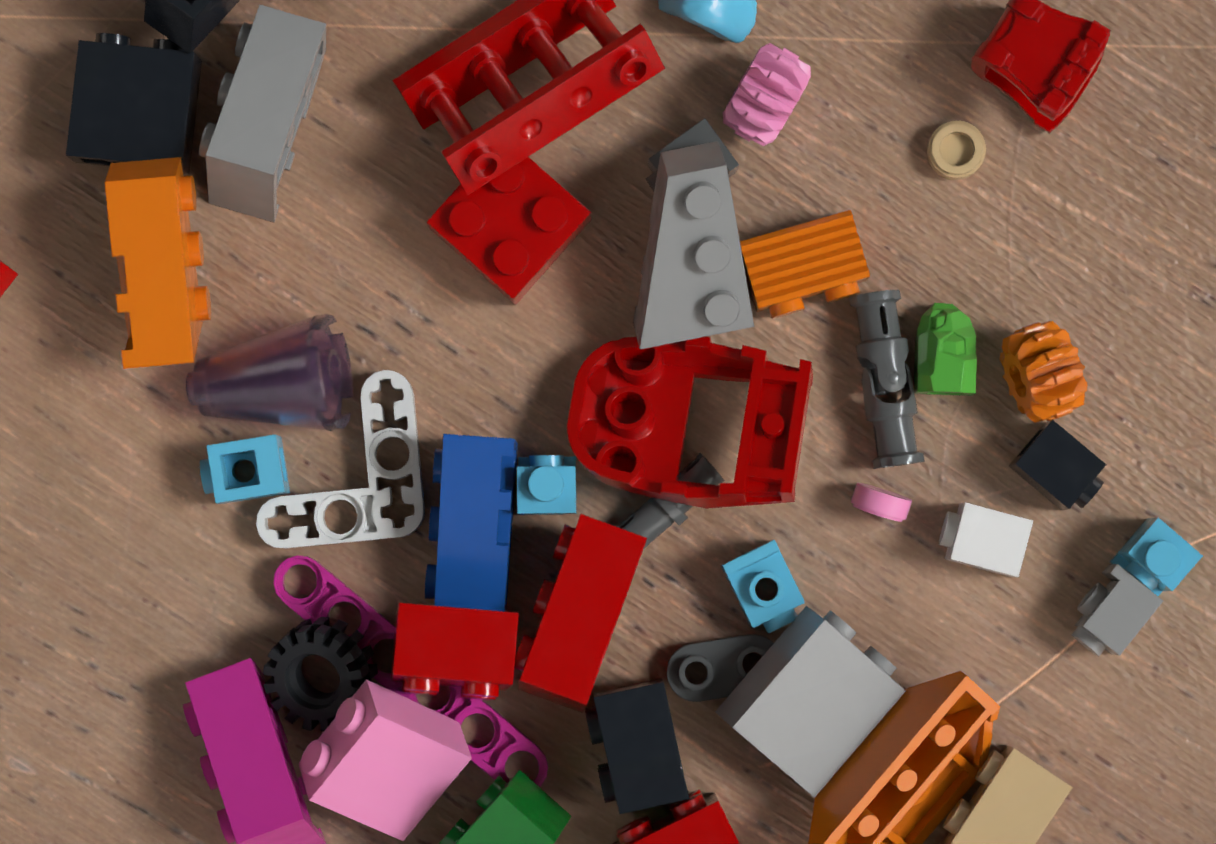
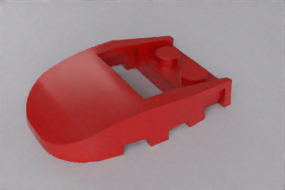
[567,336,813,509]

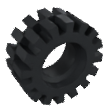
[263,617,378,731]

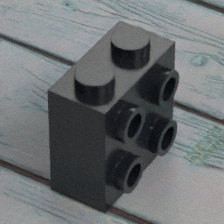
[66,33,202,175]

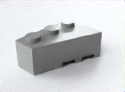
[199,5,326,223]
[633,141,754,349]

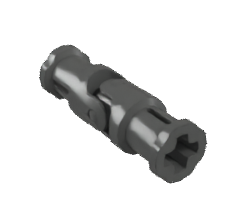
[849,290,925,469]

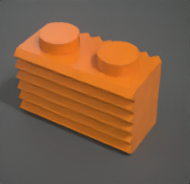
[740,210,870,319]

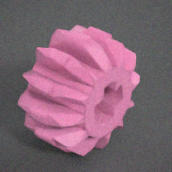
[723,43,811,146]

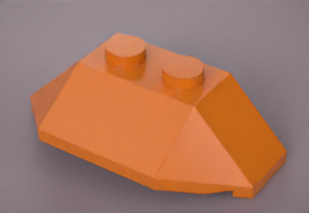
[808,671,1000,844]

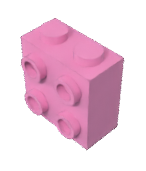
[298,679,472,841]

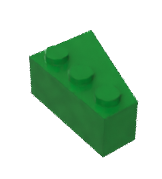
[438,770,572,844]

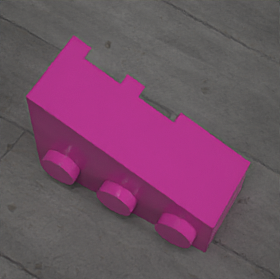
[183,658,326,844]

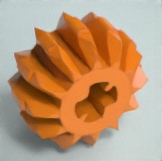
[999,321,1088,423]

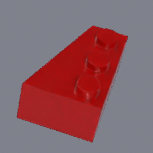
[514,514,647,713]

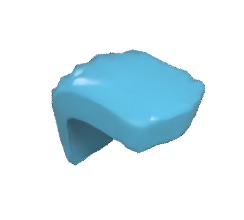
[658,0,757,43]

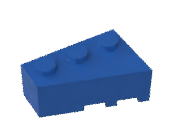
[425,434,518,612]

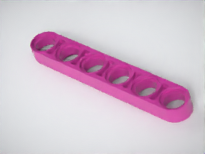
[273,555,548,787]

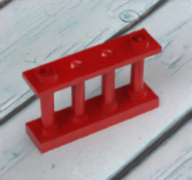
[392,0,665,195]

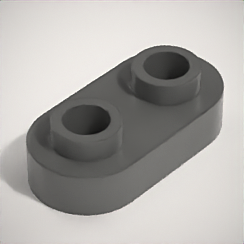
[667,634,774,702]

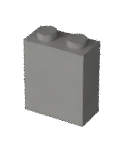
[715,606,906,798]

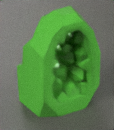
[914,303,977,396]

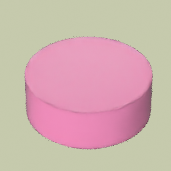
[851,482,912,522]

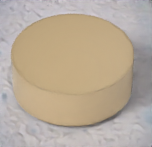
[927,121,986,180]

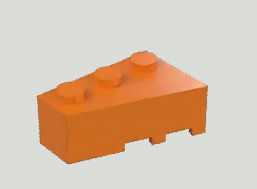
[105,157,211,369]

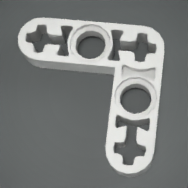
[256,370,425,549]

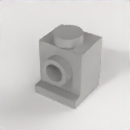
[1072,564,1163,657]

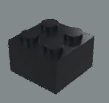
[585,678,689,814]

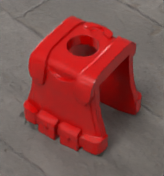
[971,0,1111,134]

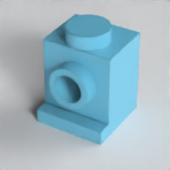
[200,434,290,504]
[517,455,577,515]
[1110,517,1203,596]
[721,540,805,633]

